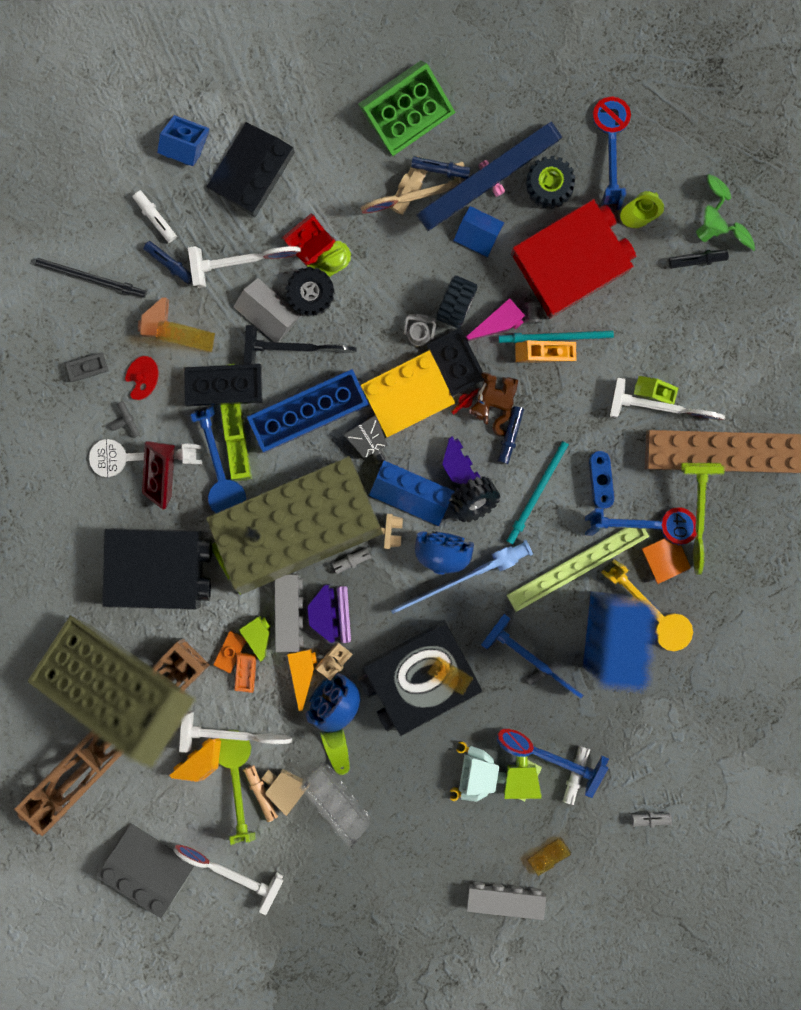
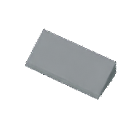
[233,278,302,342]

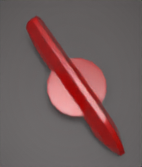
[451,388,480,415]

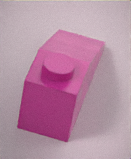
[466,298,525,342]

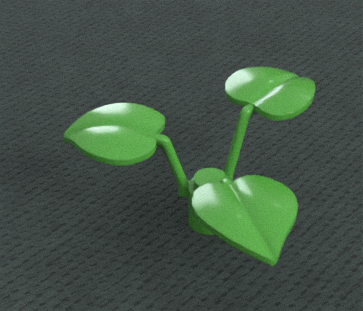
[696,174,755,251]

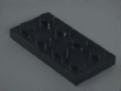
[184,364,263,407]

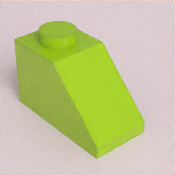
[634,376,679,405]
[239,616,271,662]

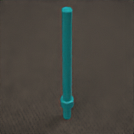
[498,330,614,344]
[506,441,569,544]

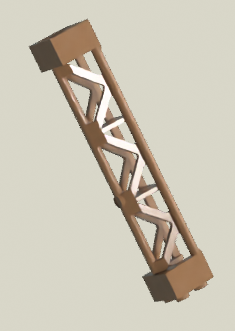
[14,639,210,836]

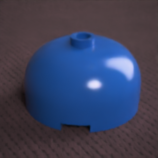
[415,531,474,575]
[306,673,360,732]

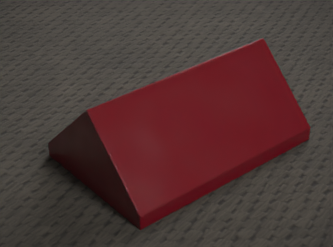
[142,441,175,510]

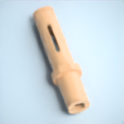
[243,765,278,822]

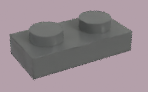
[65,352,109,382]

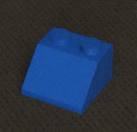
[157,115,210,166]

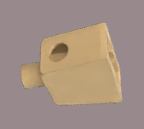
[261,769,310,816]

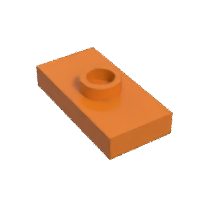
[214,630,246,673]
[234,652,257,693]

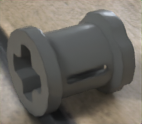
[524,302,542,324]

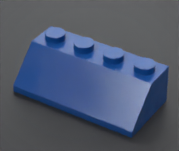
[369,460,455,526]

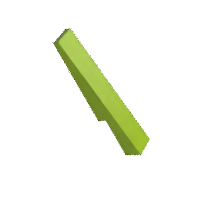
[221,364,252,482]

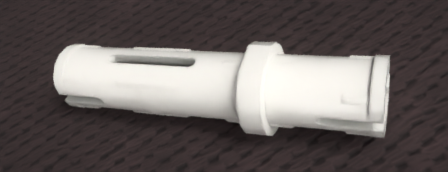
[132,190,177,243]
[562,746,591,805]

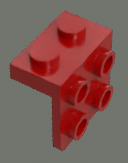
[282,213,336,266]

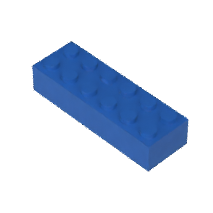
[247,369,369,453]

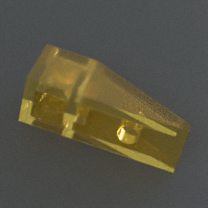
[155,321,215,352]

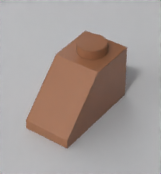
[138,297,169,338]

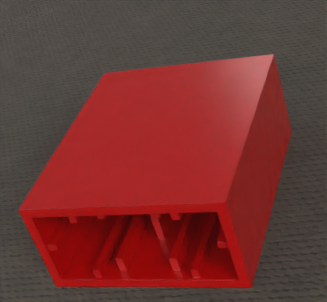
[511,199,637,319]

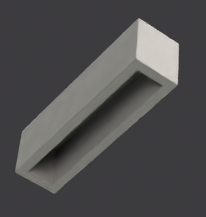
[275,574,304,652]
[466,882,546,920]

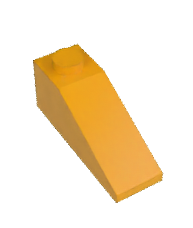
[515,341,576,363]
[287,648,318,711]

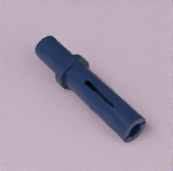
[411,156,470,179]
[143,241,192,285]
[498,406,524,464]

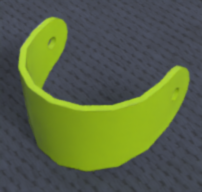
[320,729,350,775]

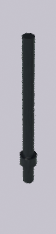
[35,258,147,298]

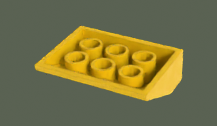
[361,350,455,438]

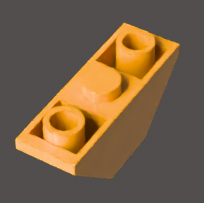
[169,738,221,782]

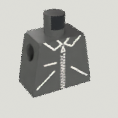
[344,416,387,464]

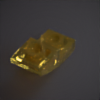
[428,656,473,695]
[528,837,571,876]

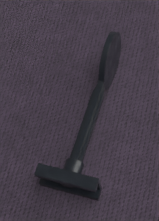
[244,325,357,364]

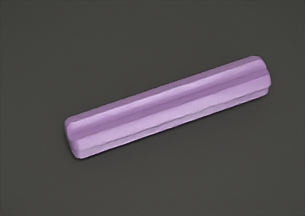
[337,586,351,643]

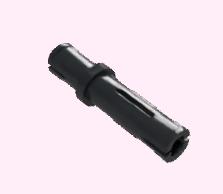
[669,249,729,269]

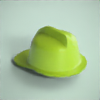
[620,191,664,228]
[307,241,351,277]

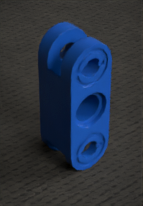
[589,451,614,509]

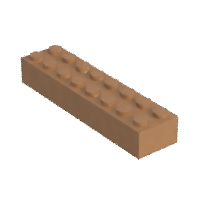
[645,430,801,473]

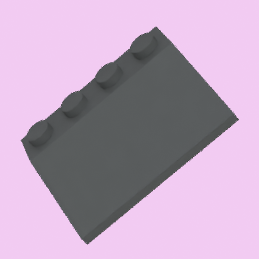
[96,823,195,918]

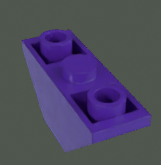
[442,436,481,484]
[307,584,338,643]

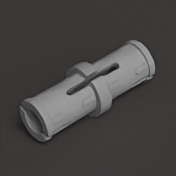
[332,547,372,574]
[631,812,672,828]

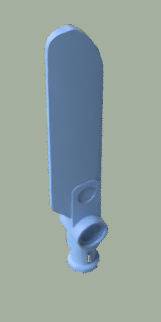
[391,539,533,614]

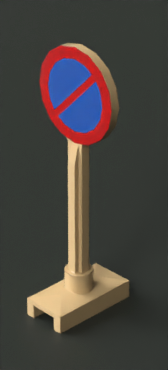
[361,162,466,214]

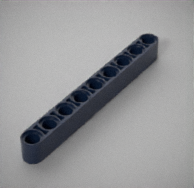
[416,121,563,232]

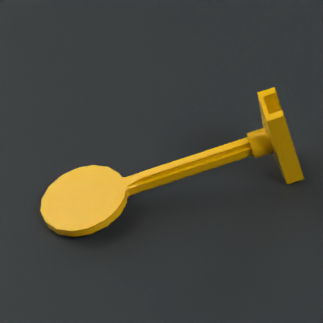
[601,559,693,651]

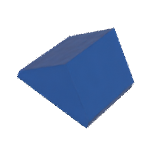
[453,206,504,258]

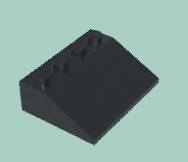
[206,122,295,217]

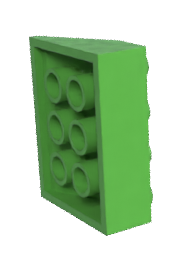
[358,60,456,156]

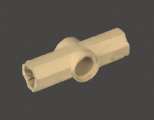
[389,156,428,215]

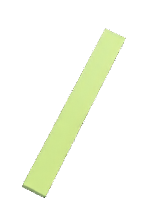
[506,528,649,612]

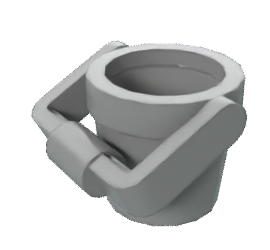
[403,314,437,347]

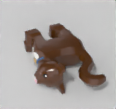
[469,372,518,436]

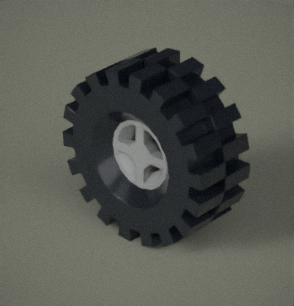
[286,267,335,317]
[449,476,501,523]

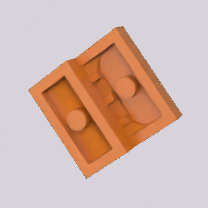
[641,537,691,584]

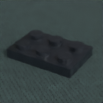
[426,327,484,396]

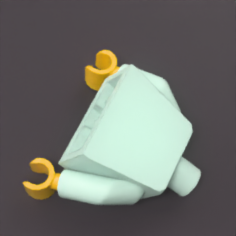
[450,741,506,802]

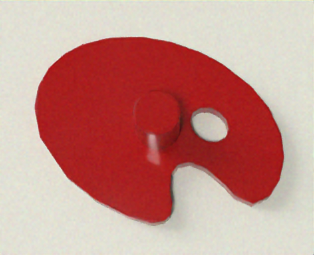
[125,356,159,400]

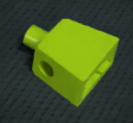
[504,756,541,799]

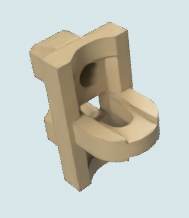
[381,514,403,549]
[315,642,353,681]

